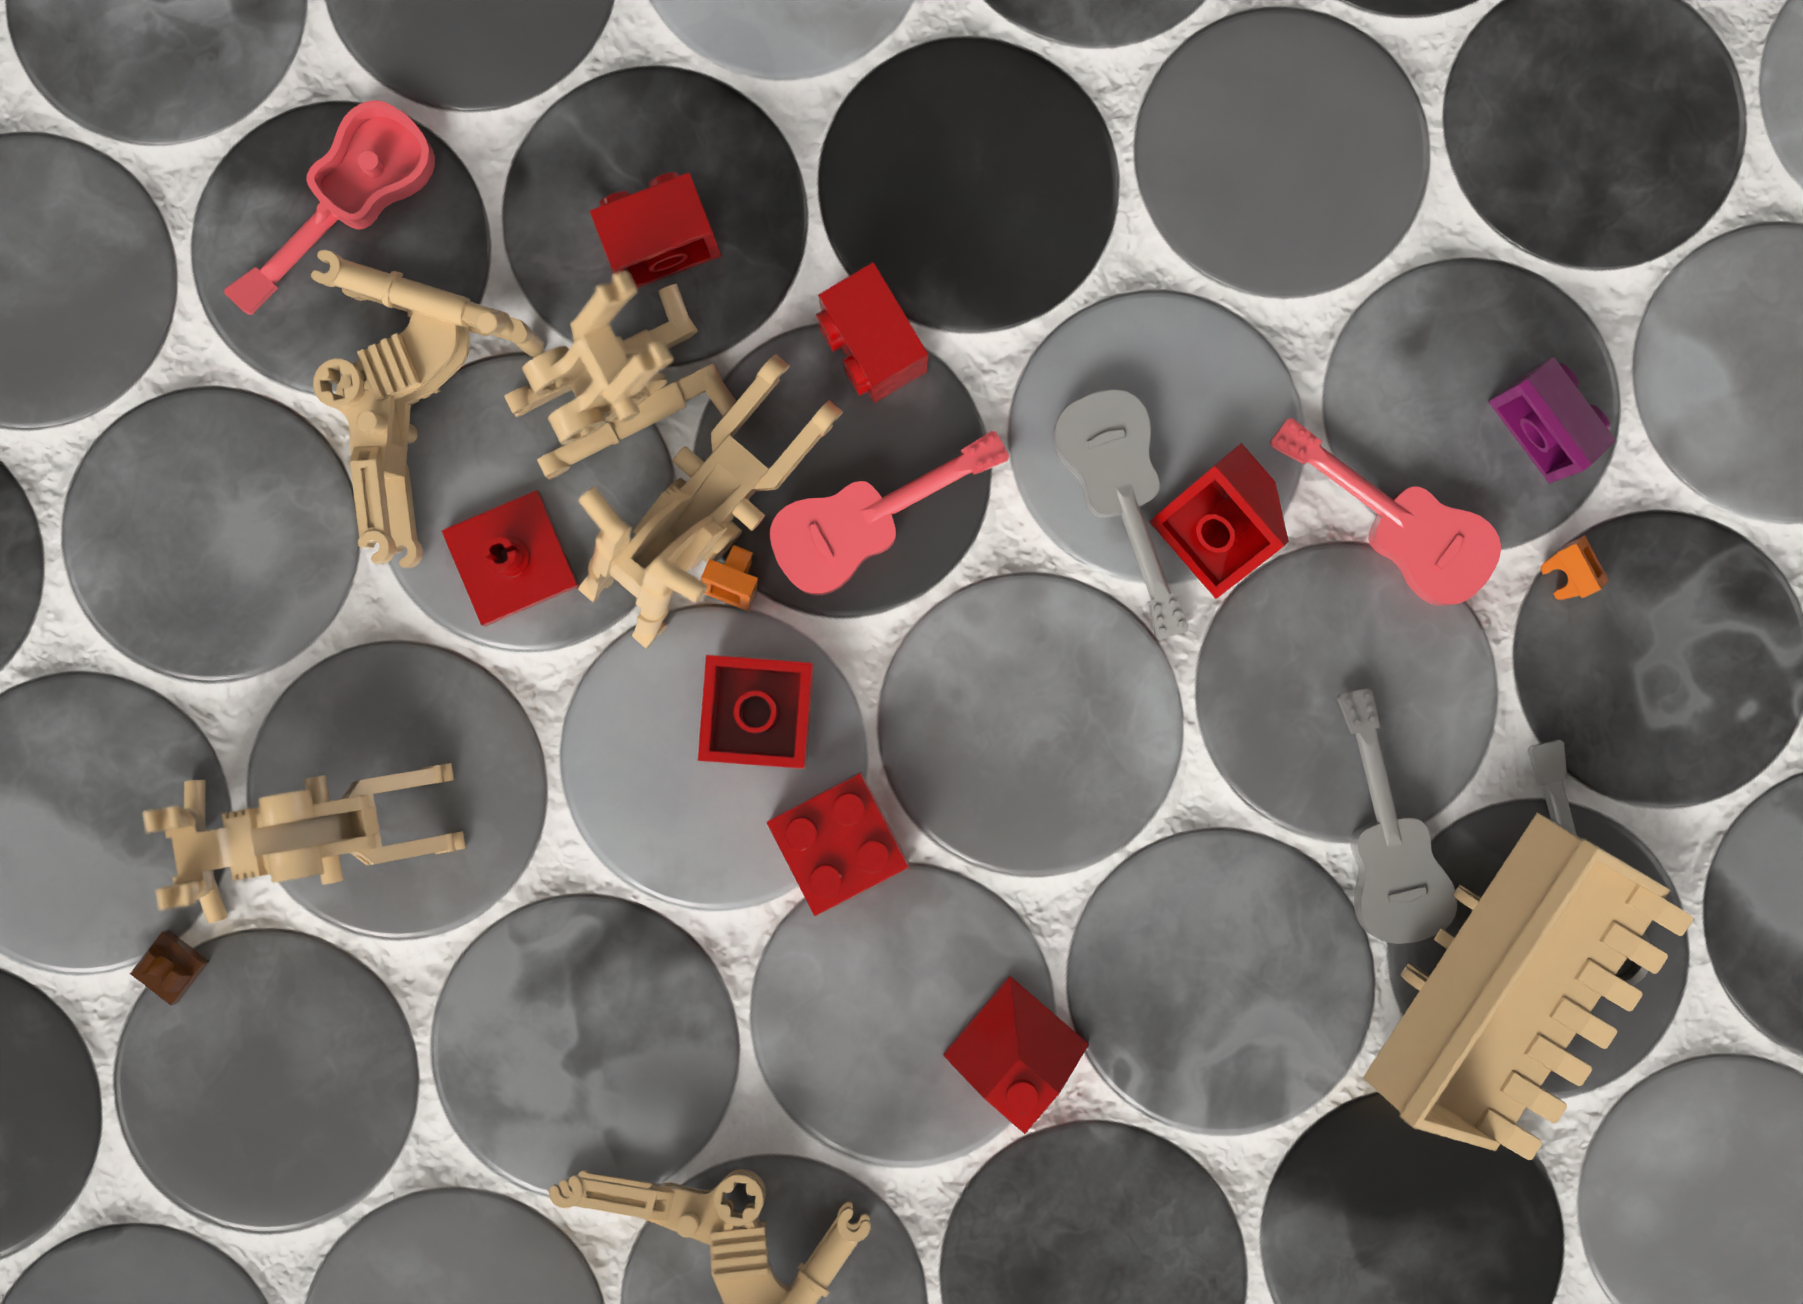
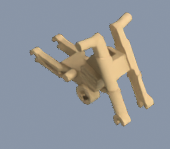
[311,250,545,568]
[504,271,737,480]
[578,354,843,649]
[143,763,466,923]
[549,1169,871,1304]

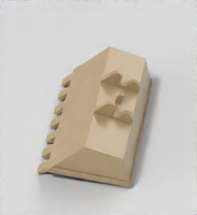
[1363,813,1694,1160]

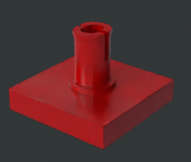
[441,490,580,627]

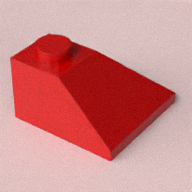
[1149,442,1289,599]
[943,976,1089,1134]

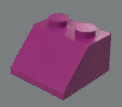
[1488,357,1616,483]

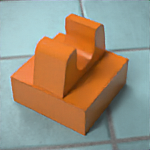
[1540,535,1609,600]
[701,545,758,612]

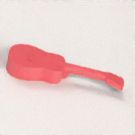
[224,100,435,315]
[1269,418,1501,606]
[770,431,1009,595]

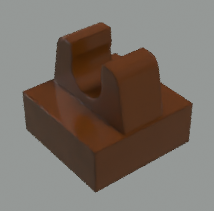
[130,930,210,1005]

